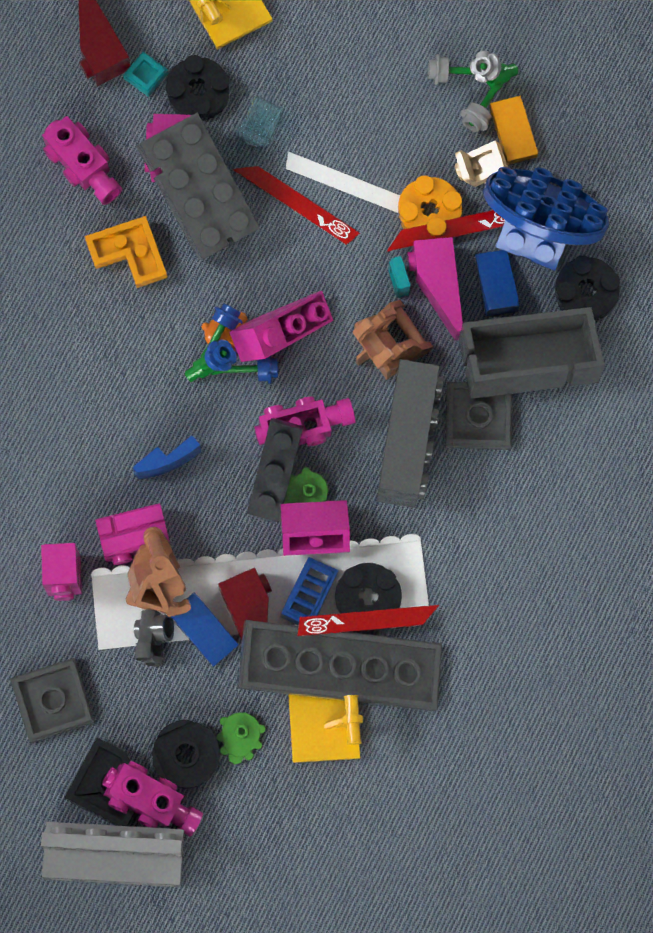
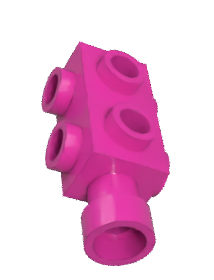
[42,116,122,205]
[254,396,356,447]
[102,761,203,837]

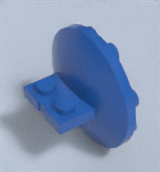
[483,167,609,271]

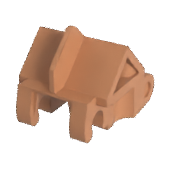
[353,300,434,380]
[126,527,191,617]

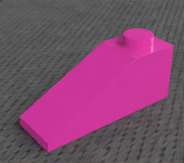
[407,237,463,340]

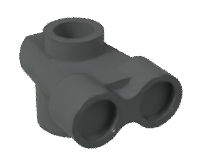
[134,610,174,666]

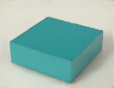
[123,52,168,97]
[388,256,411,298]

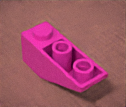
[229,291,334,362]

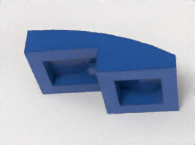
[132,435,201,480]

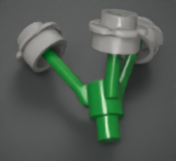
[427,51,518,132]

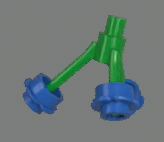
[185,303,278,384]

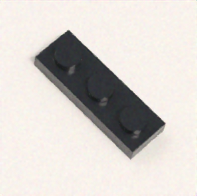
[247,418,304,522]

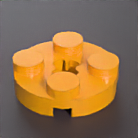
[398,175,462,236]

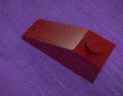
[78,0,130,87]
[218,567,272,640]

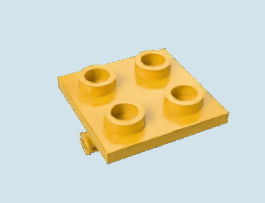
[188,0,273,50]
[289,695,363,763]

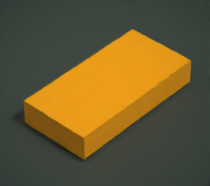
[489,95,538,165]

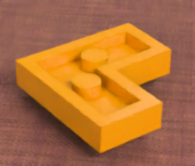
[84,216,167,288]

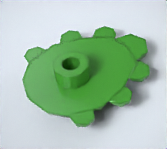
[284,467,328,504]
[216,712,266,765]

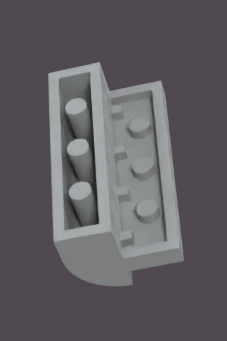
[41,822,184,888]

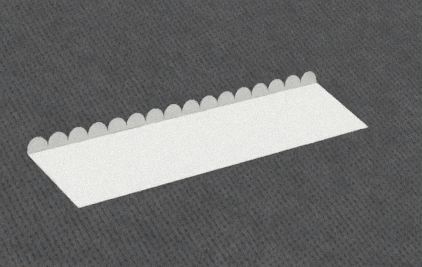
[91,534,429,650]

